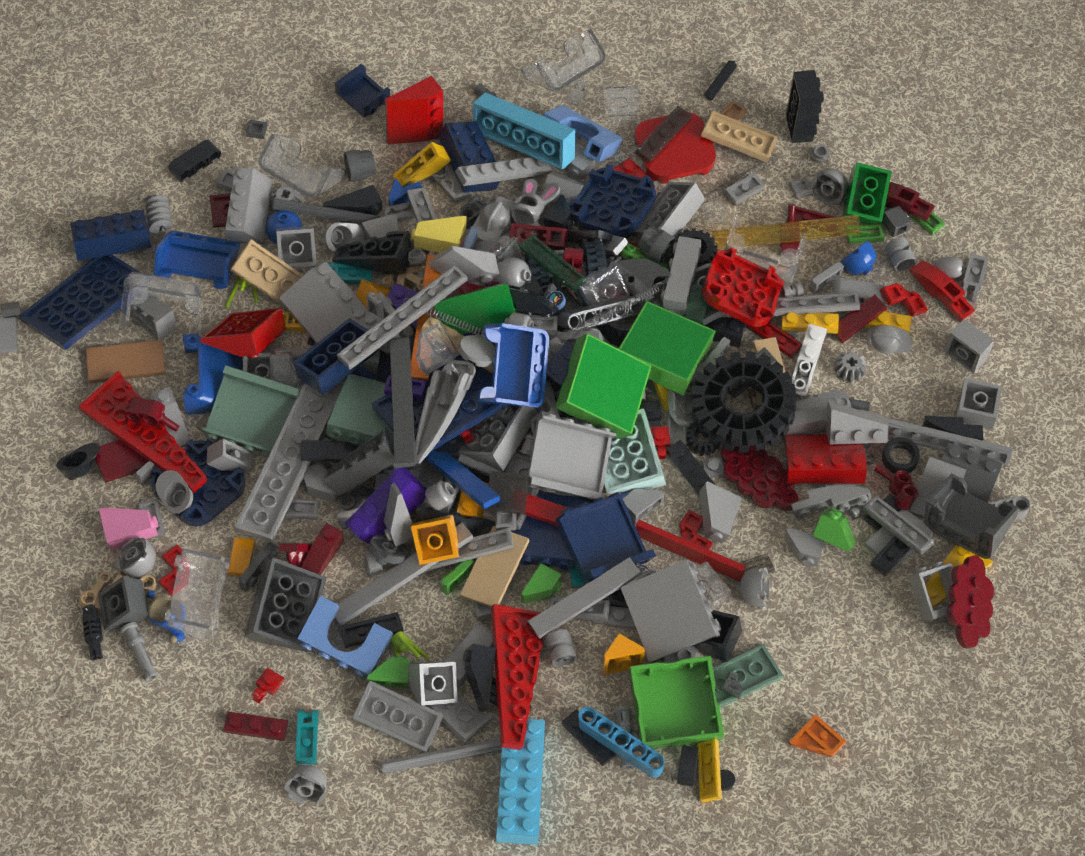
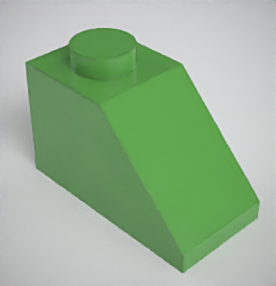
[521,564,563,604]
[367,656,410,689]

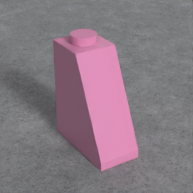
[99,508,159,550]

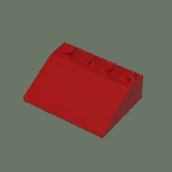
[385,76,443,145]
[200,308,287,358]
[784,434,867,484]

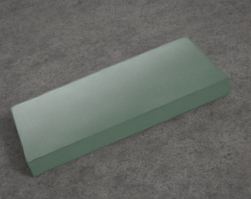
[713,643,784,708]

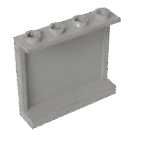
[525,414,616,503]
[621,560,721,663]

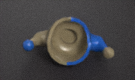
[147,590,185,644]

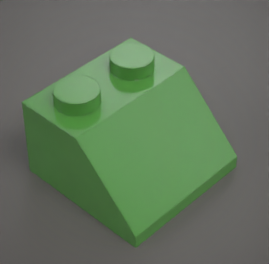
[813,508,856,552]

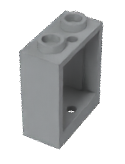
[909,561,953,622]

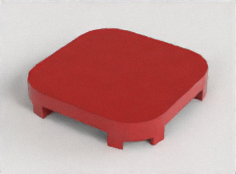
[634,112,716,184]
[702,247,784,327]

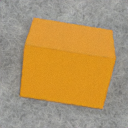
[602,633,645,675]

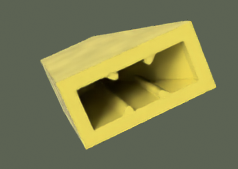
[411,216,466,253]

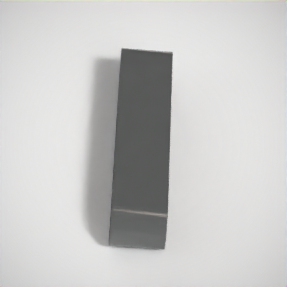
[557,296,644,330]

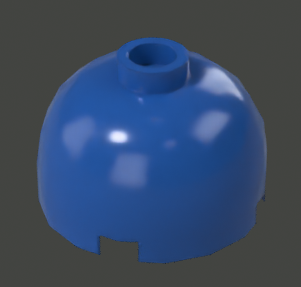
[266,210,302,245]
[840,241,876,275]

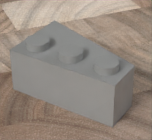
[122,290,176,340]
[826,400,888,445]

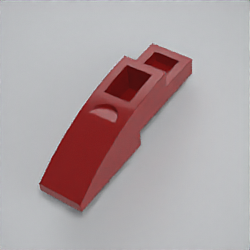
[909,260,975,323]

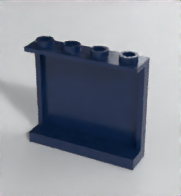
[555,492,656,584]
[511,493,587,570]

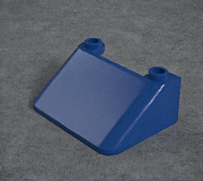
[154,231,240,289]
[478,323,549,407]
[183,334,243,415]

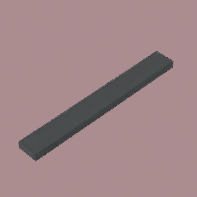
[390,337,416,468]

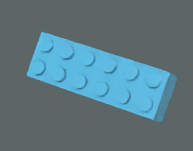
[473,92,575,170]
[496,719,545,845]

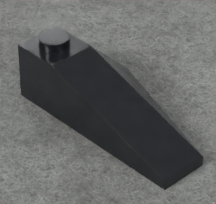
[332,231,411,274]
[416,506,496,537]

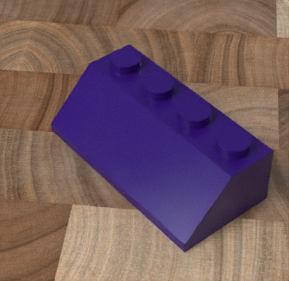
[344,467,426,544]

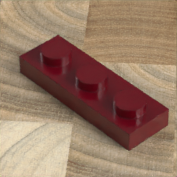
[223,711,288,741]

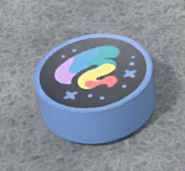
[546,291,566,310]

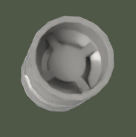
[885,237,917,272]
[544,630,577,667]

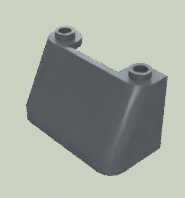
[924,473,1019,559]

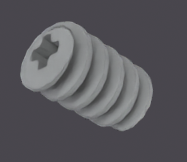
[144,194,172,235]

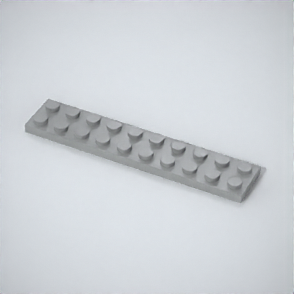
[235,378,346,542]

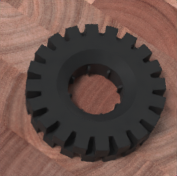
[691,351,796,453]

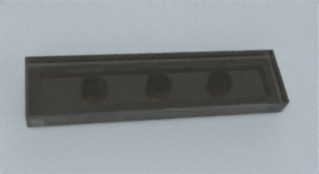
[635,106,692,164]

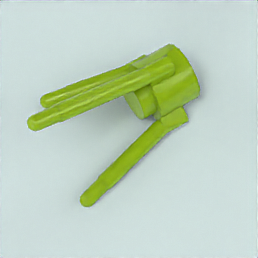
[225,276,258,308]
[390,631,430,660]

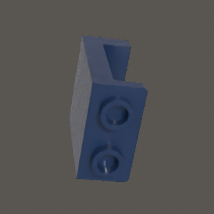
[335,64,390,118]

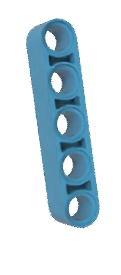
[578,707,664,778]

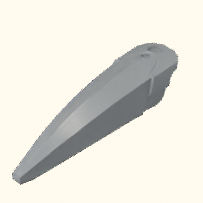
[415,360,476,464]
[779,390,852,437]

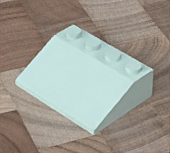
[591,408,666,494]

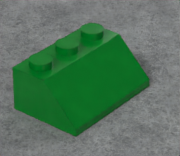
[842,162,892,224]

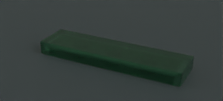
[519,234,587,293]

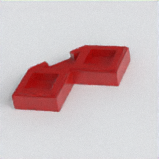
[880,283,928,317]
[679,509,713,550]
[158,545,190,596]

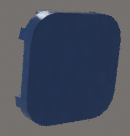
[569,164,657,237]
[150,439,246,527]

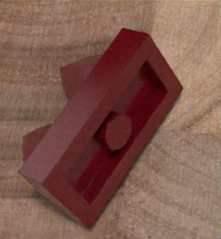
[279,543,313,568]

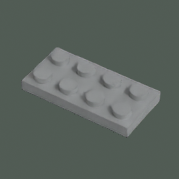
[353,681,444,752]

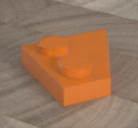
[789,714,846,757]

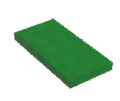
[434,282,516,335]

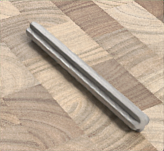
[381,739,502,774]

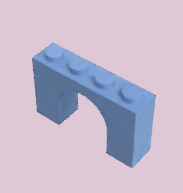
[543,105,623,163]
[298,596,393,679]

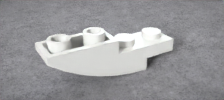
[792,324,827,397]

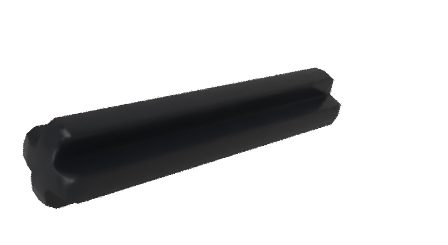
[704,60,737,100]

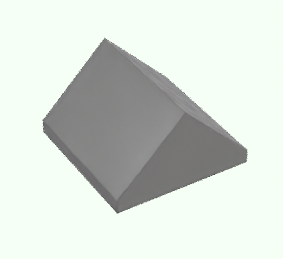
[542,171,586,208]

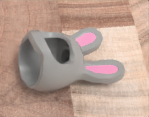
[510,179,560,225]

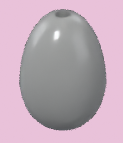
[933,257,963,278]

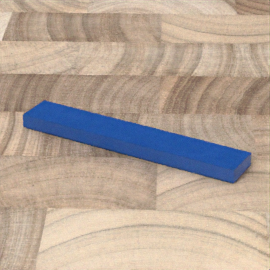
[424,451,500,509]

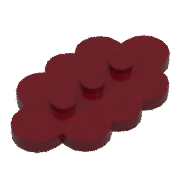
[721,446,799,511]
[947,555,994,649]

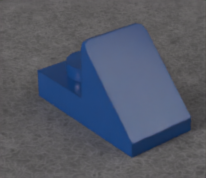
[389,178,423,206]

